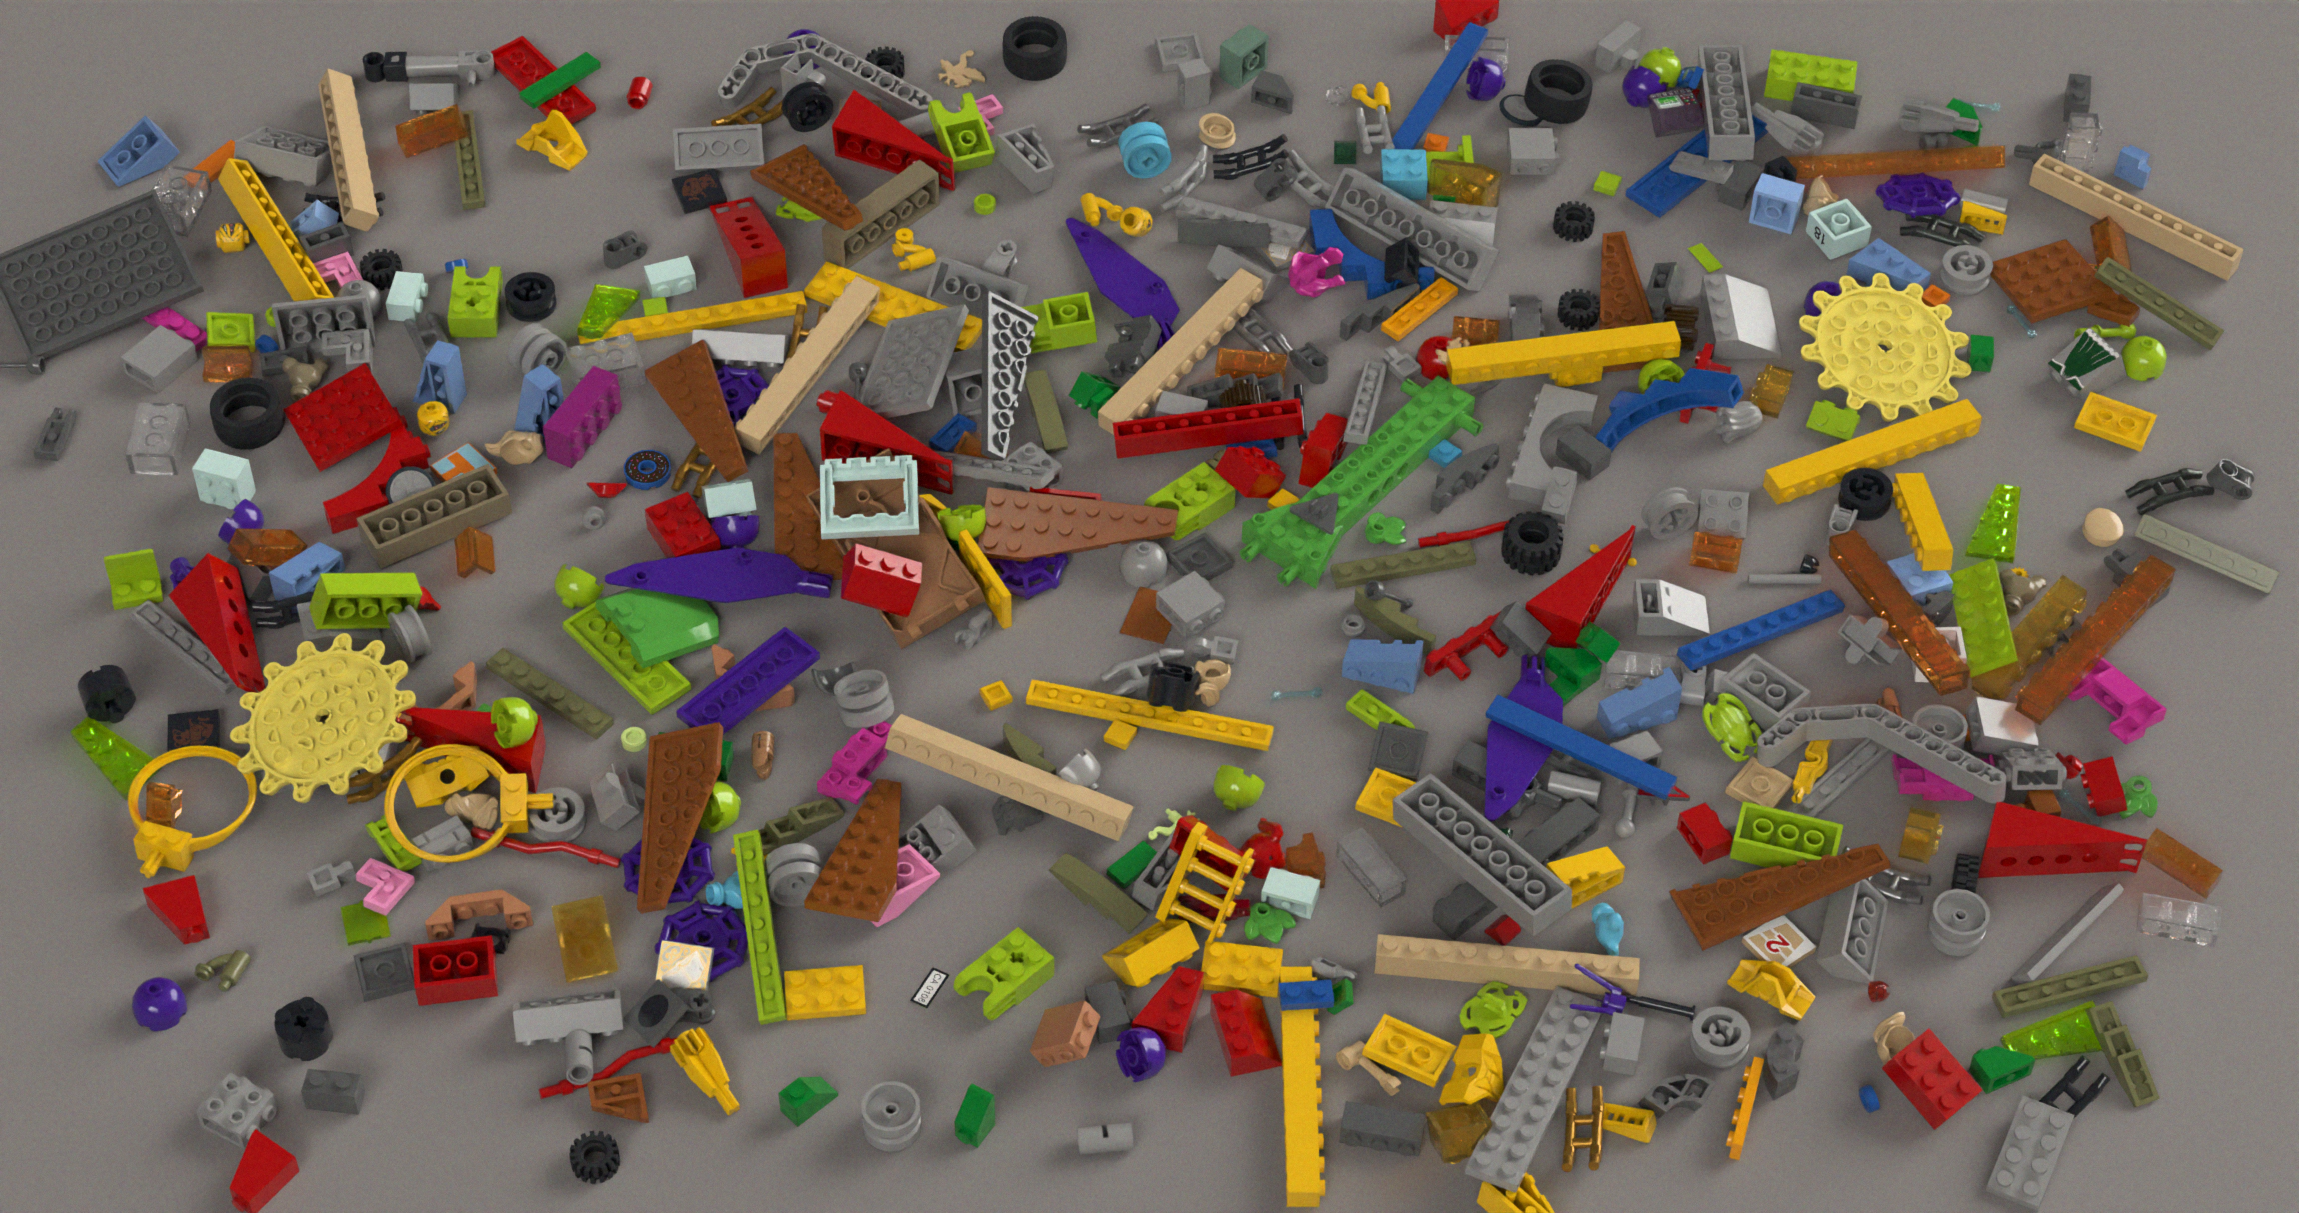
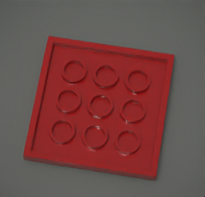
[283,363,403,472]

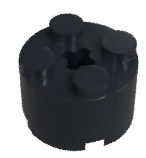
[1146,662,1200,712]
[78,665,136,723]
[274,997,333,1061]

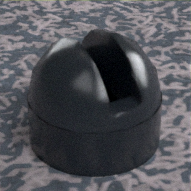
[1799,554,1819,574]

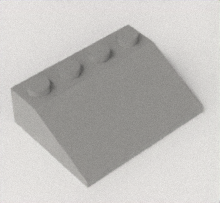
[234,126,333,186]
[1700,274,1782,360]
[272,295,375,353]

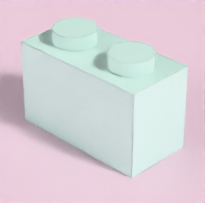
[644,256,697,298]
[386,271,428,322]
[1261,867,1320,919]

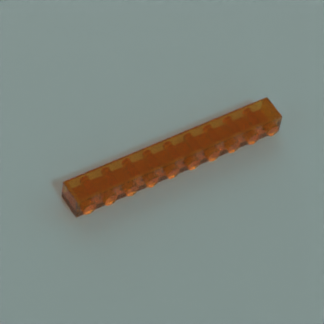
[1782,144,2005,179]
[1829,530,1970,696]
[2015,555,2176,725]

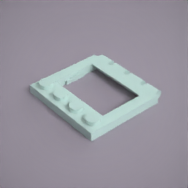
[820,455,919,539]

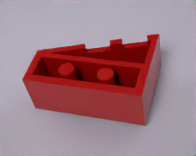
[1298,413,1348,488]
[1131,966,1204,1053]

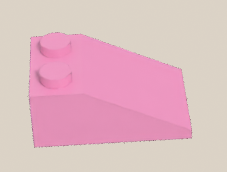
[871,844,940,927]

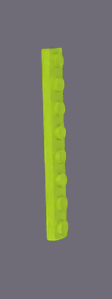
[733,829,787,1025]

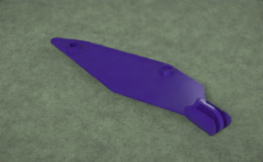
[1066,218,1180,350]
[605,548,833,603]
[1484,655,1563,822]

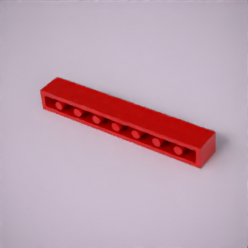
[1113,398,1304,459]

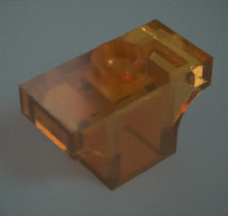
[1452,316,1500,347]
[146,782,182,829]
[1285,832,1326,889]

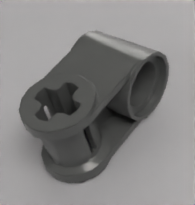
[1254,158,1298,202]
[603,230,648,269]
[1289,341,1329,384]
[2206,459,2255,500]
[670,987,716,1024]

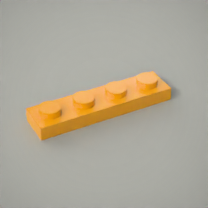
[1381,277,1458,342]
[1726,1056,1764,1160]

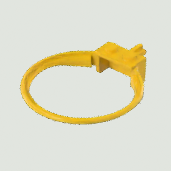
[384,744,553,863]
[128,745,257,878]

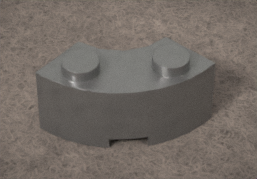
[1508,295,1544,341]
[1763,1021,1804,1100]
[1637,1074,1716,1118]

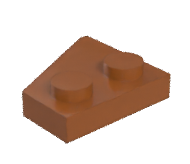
[2087,286,2140,327]
[587,1073,649,1123]

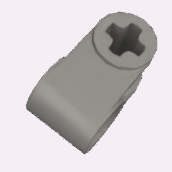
[982,240,1017,279]
[1825,504,1858,549]
[1680,665,1706,707]

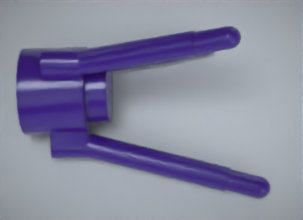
[170,557,194,589]
[1570,964,1627,1016]

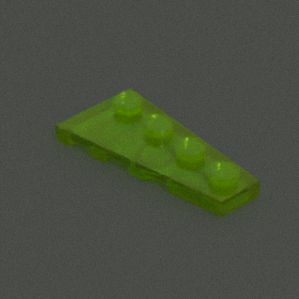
[577,284,640,339]
[1965,484,2021,564]
[70,716,162,801]
[2000,1000,2103,1060]

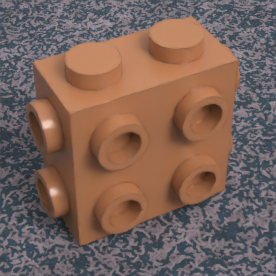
[1029,1000,1101,1067]

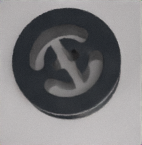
[781,82,834,132]
[504,272,557,322]
[1838,468,1893,521]

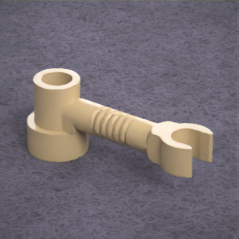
[1336,1041,1401,1096]

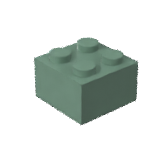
[1219,24,1269,89]

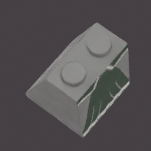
[2048,327,2127,402]

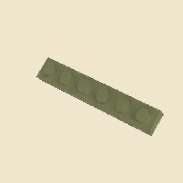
[451,110,486,210]
[2094,256,2225,350]
[2134,514,2280,594]
[1330,541,1476,589]
[486,648,614,740]
[1992,955,2148,1018]

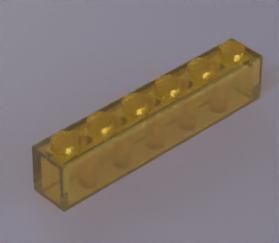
[1972,575,2088,700]

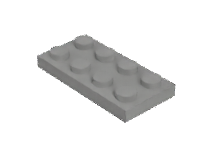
[673,124,764,173]
[1986,1096,2074,1211]

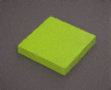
[206,312,255,352]

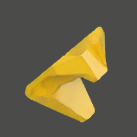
[516,110,588,171]
[404,746,490,808]
[1727,959,1815,1021]
[1439,1033,1504,1105]

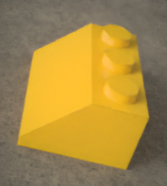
[1102,918,1199,988]

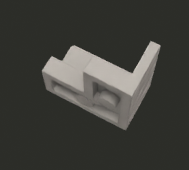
[322,329,373,375]

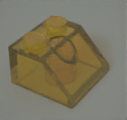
[1426,1101,1492,1164]

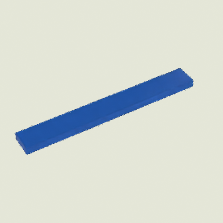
[1392,22,1488,150]
[1486,695,1677,800]

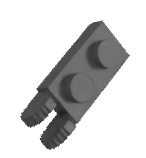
[34,407,77,461]

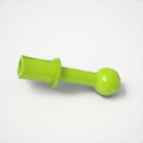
[2074,323,2137,339]

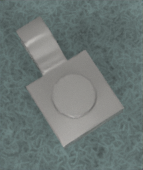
[1383,346,1422,382]
[955,609,992,650]
[1194,636,1239,665]
[306,861,356,897]
[1310,956,1358,983]

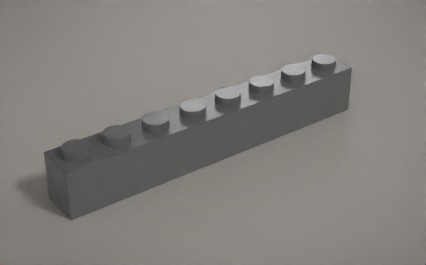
[1432,797,1600,940]

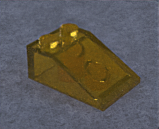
[1428,159,1502,208]
[551,895,619,983]

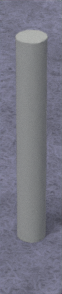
[1748,574,1821,584]

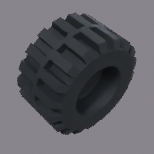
[1501,511,1564,575]

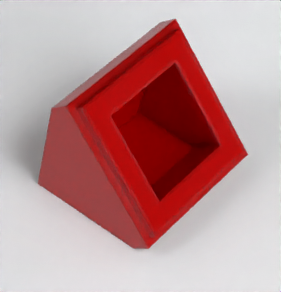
[1484,914,1521,946]

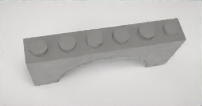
[1506,383,1598,506]

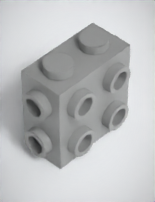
[1507,128,1559,175]
[998,441,1063,492]
[1156,571,1225,639]
[1997,748,2067,790]
[197,1073,278,1149]

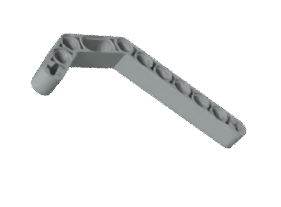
[718,33,932,116]
[1757,704,2006,804]

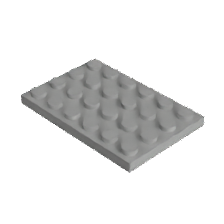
[859,304,969,419]

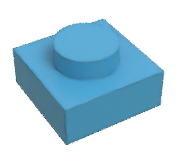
[1429,439,1462,468]

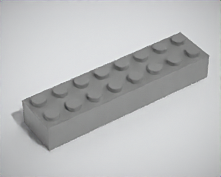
[1697,45,1755,161]
[1325,167,1499,291]
[1393,773,1572,937]

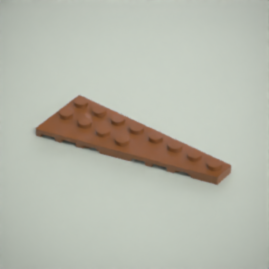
[750,144,863,231]
[1599,231,1654,373]
[643,339,749,482]
[1669,843,1891,951]

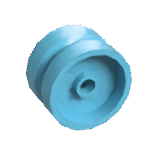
[1118,122,1172,179]

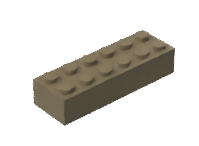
[822,160,940,269]
[357,464,512,569]

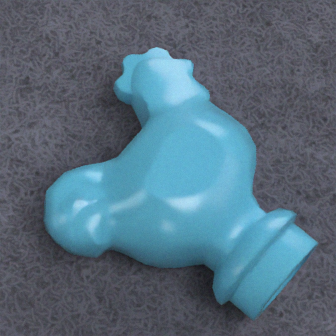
[706,871,743,909]
[1591,903,1624,956]

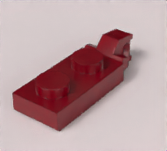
[1178,893,1251,923]

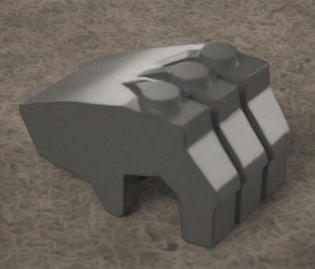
[1908,591,1954,628]
[991,796,1043,835]

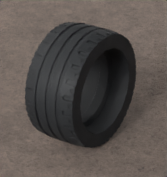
[1002,16,1067,81]
[1524,59,1593,124]
[210,377,284,450]

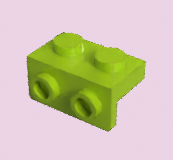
[1806,400,1861,442]

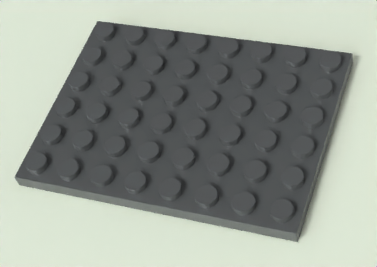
[0,189,204,359]

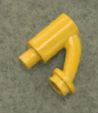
[1351,82,1391,114]
[1080,193,1123,226]
[892,240,936,271]

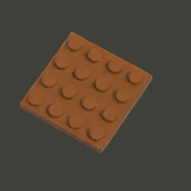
[1990,239,2113,324]

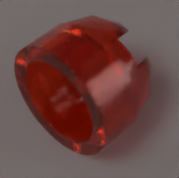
[1868,981,1890,1002]

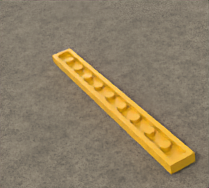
[577,291,808,351]
[1026,679,1274,751]

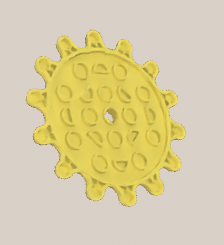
[1799,273,1971,422]
[230,633,416,803]

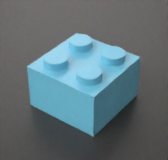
[1380,149,1428,200]

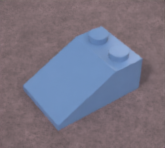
[98,115,180,187]

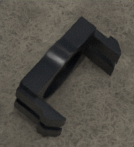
[471,923,511,954]

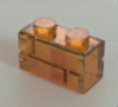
[1689,532,1743,574]

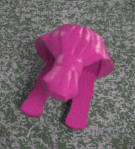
[1288,247,1345,298]

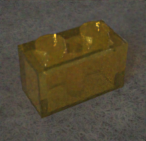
[1749,364,1794,419]
[1898,807,1944,864]

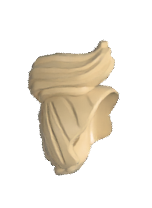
[1803,175,1839,216]
[485,431,543,465]
[1194,659,1231,707]
[445,792,500,831]
[1873,1011,1915,1065]

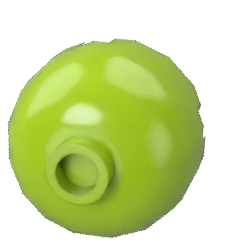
[1637,47,1682,87]
[2121,336,2167,381]
[1638,359,1685,395]
[937,504,986,544]
[554,564,605,610]
[491,697,538,748]
[1213,765,1265,811]
[699,781,741,834]

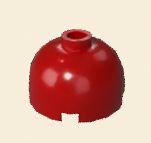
[1416,336,1453,380]

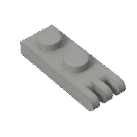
[1669,151,1733,184]

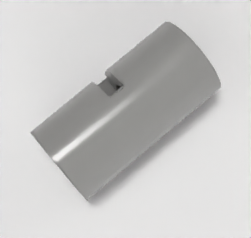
[1959,189,2009,214]
[1547,771,1602,806]
[565,1030,593,1085]
[1077,1123,1134,1155]

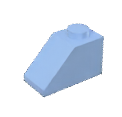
[289,200,339,241]

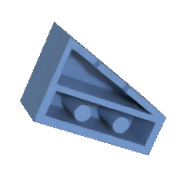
[1846,238,1931,291]
[412,340,467,414]
[514,364,564,443]
[269,542,345,613]
[1342,639,1424,694]
[1597,666,1682,739]

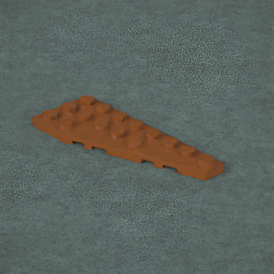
[773,433,843,580]
[978,487,1178,562]
[637,722,723,914]
[804,778,902,922]

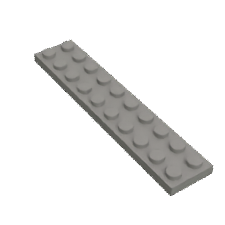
[1465,986,1603,1193]

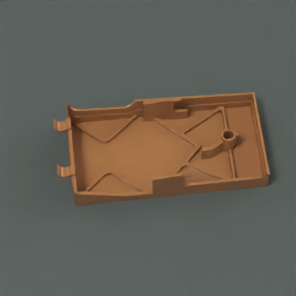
[806,448,986,649]

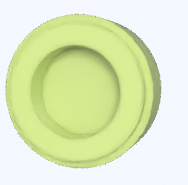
[621,727,647,752]

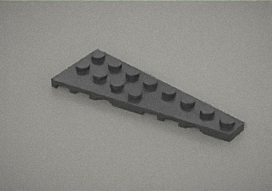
[981,291,1038,461]

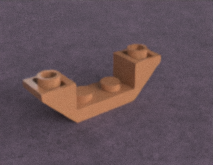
[712,644,795,711]
[399,661,477,735]
[425,889,533,940]

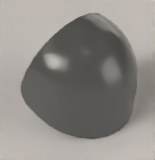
[811,662,856,696]

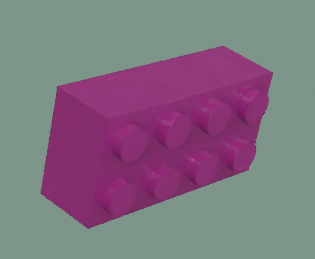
[543,365,622,468]

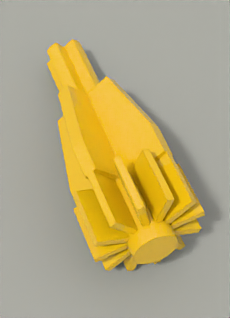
[670,1027,740,1116]

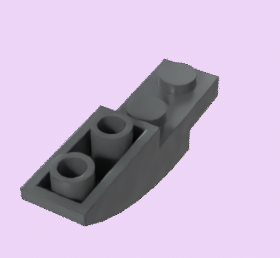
[1430,444,1500,514]

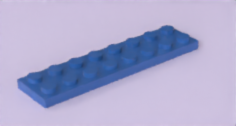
[1625,115,1768,218]

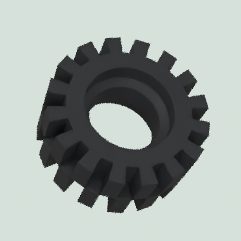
[865,46,905,86]
[1553,201,1595,242]
[360,249,403,291]
[1557,289,1600,331]
[1951,853,1979,893]
[569,1131,620,1184]

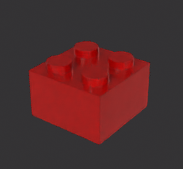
[1214,446,1287,499]

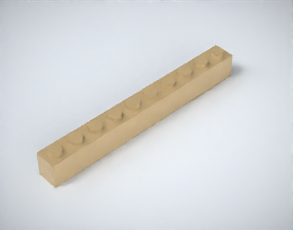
[318,69,379,232]
[2029,154,2244,281]
[1098,268,1264,435]
[734,276,880,455]
[885,714,1134,841]
[1374,934,1640,996]

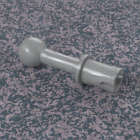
[1615,783,1641,838]

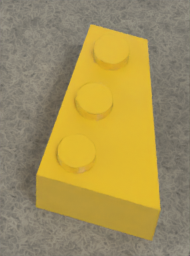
[1546,846,1625,909]
[1477,1172,1555,1213]

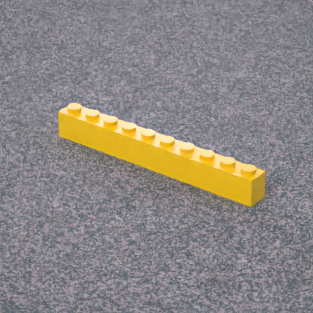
[218,158,334,302]
[1446,321,1681,385]
[1763,399,1982,505]
[1279,966,1325,1207]

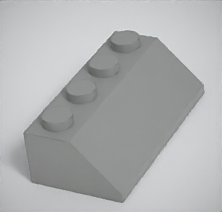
[925,256,1029,319]
[692,329,791,367]
[1816,879,1889,984]
[513,989,623,1045]

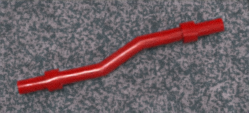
[1418,520,1509,548]
[470,827,621,869]
[538,1037,677,1099]

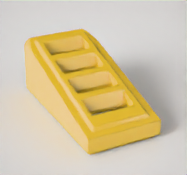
[1959,201,2007,234]
[1603,1103,1657,1143]

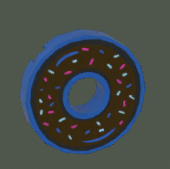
[624,450,671,490]

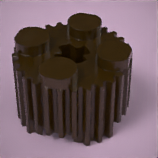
[1663,304,1699,352]
[1219,379,1267,409]

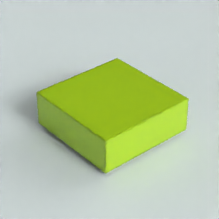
[1593,171,1622,196]
[642,297,668,317]

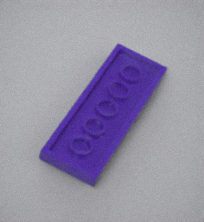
[676,627,820,735]

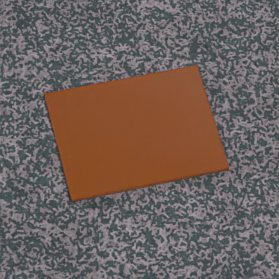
[1120,586,1172,645]

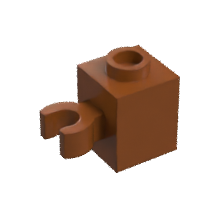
[2015,789,2062,817]

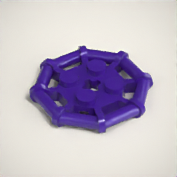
[1876,172,1961,218]
[716,365,770,428]
[986,553,1069,600]
[621,837,715,904]
[654,900,748,982]

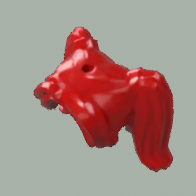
[1236,818,1286,879]

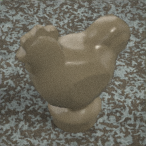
[282,357,329,402]
[1999,569,2047,615]

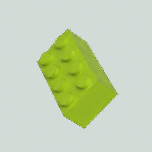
[1764,49,1858,101]
[309,573,422,629]
[1729,801,1844,868]

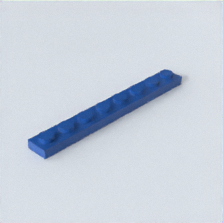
[1676,589,1845,671]

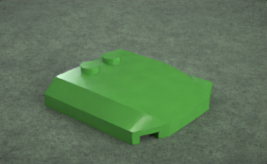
[595,588,719,668]

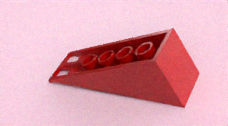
[832,90,956,191]
[709,196,788,298]
[820,390,954,495]
[1525,525,1636,649]
[168,553,266,693]
[395,707,546,794]
[1978,802,2147,878]

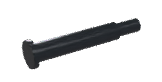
[1625,994,1696,1021]

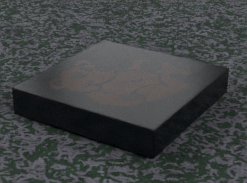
[671,169,727,214]
[167,709,220,752]

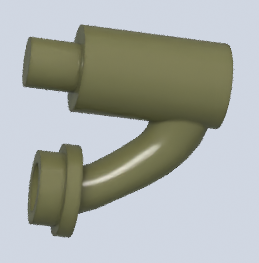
[194,950,251,992]

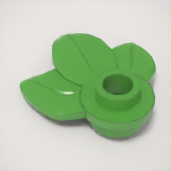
[1365,512,1406,545]
[2119,775,2158,819]
[1244,902,1296,944]

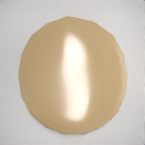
[1199,113,1236,149]
[2082,508,2124,547]

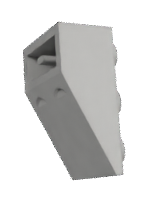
[1632,579,1710,636]
[899,804,977,874]

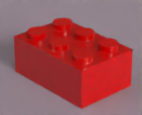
[644,492,721,558]
[413,935,498,1006]
[1882,1028,1982,1130]

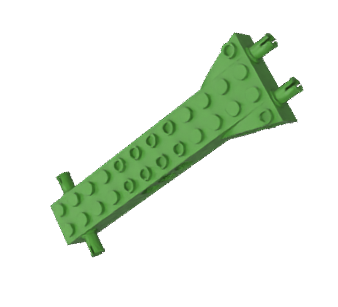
[1239,375,1483,589]

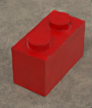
[2080,756,2127,817]
[1677,802,1733,865]

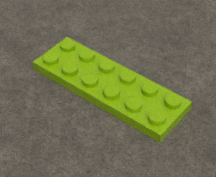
[1949,558,2018,677]
[562,601,692,715]

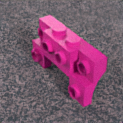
[2056,652,2167,745]
[817,721,903,805]
[1891,754,1996,801]

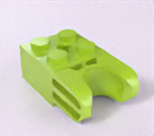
[928,92,995,173]
[447,266,503,338]
[1021,292,1097,354]
[1144,462,1236,541]
[953,927,1054,1021]

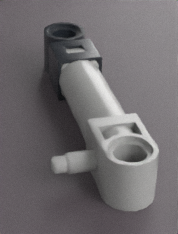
[362,50,496,86]

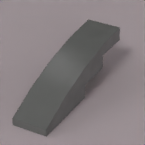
[1178,219,1269,248]
[1340,283,1420,341]
[1187,373,1283,407]

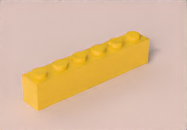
[1892,473,1954,571]

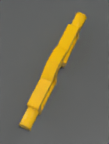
[1791,739,1833,804]

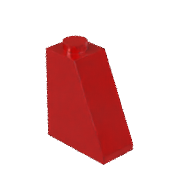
[143,875,210,945]
[229,1129,299,1213]

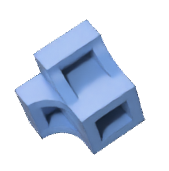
[2114,145,2152,189]

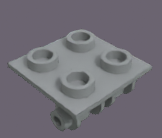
[1698,489,1749,539]

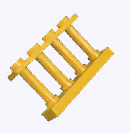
[1155,822,1255,944]

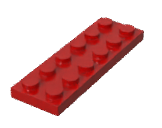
[491,36,596,124]

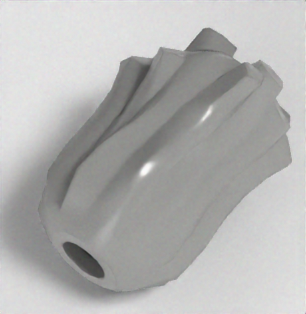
[1714,401,1763,445]

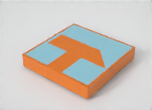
[430,442,498,482]

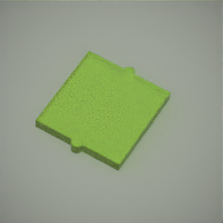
[340,900,391,946]

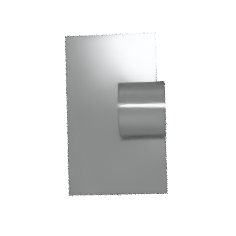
[1595,20,1642,74]
[780,53,827,98]
[1838,615,1903,666]
[589,763,645,831]

